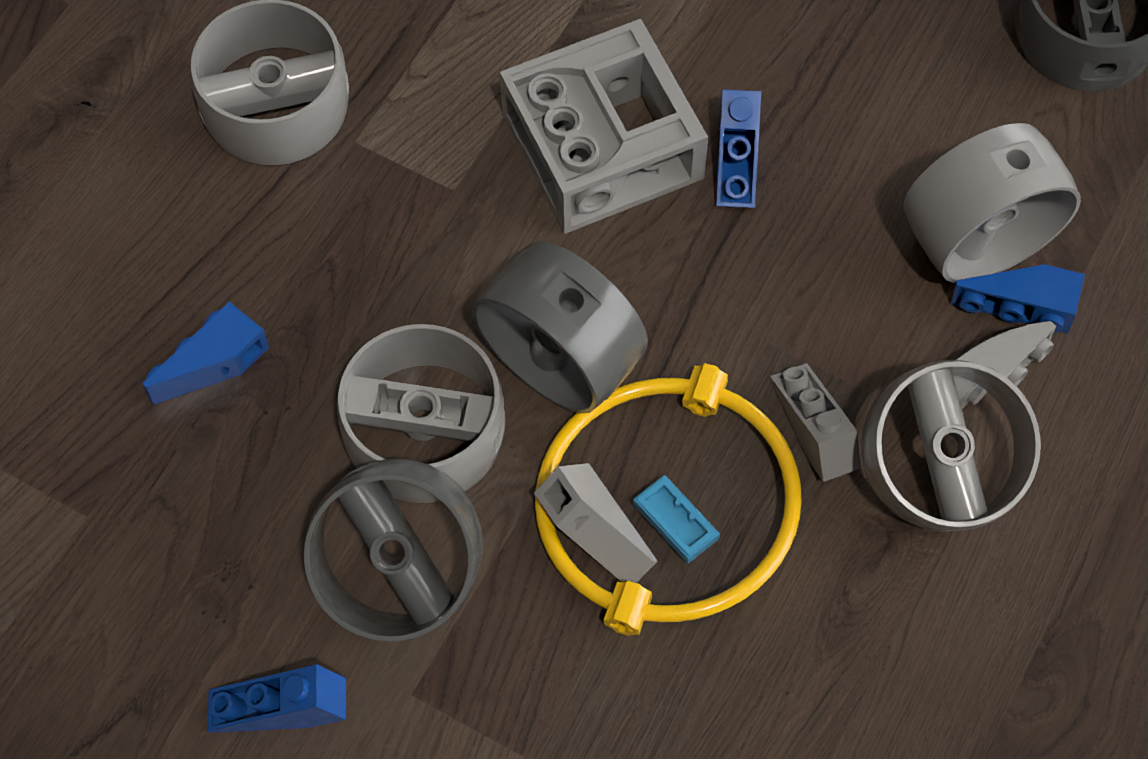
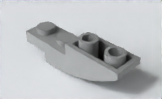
[953,321,1056,413]

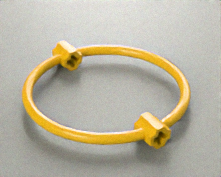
[535,363,802,636]

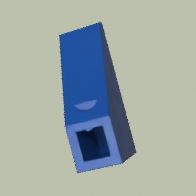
[716,89,761,208]
[951,264,1085,334]
[142,302,269,405]
[208,664,346,733]

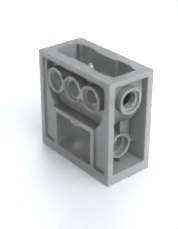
[500,19,708,234]

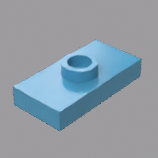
[633,475,720,564]

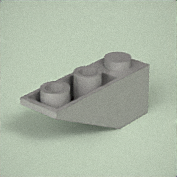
[770,363,861,482]
[534,463,658,583]

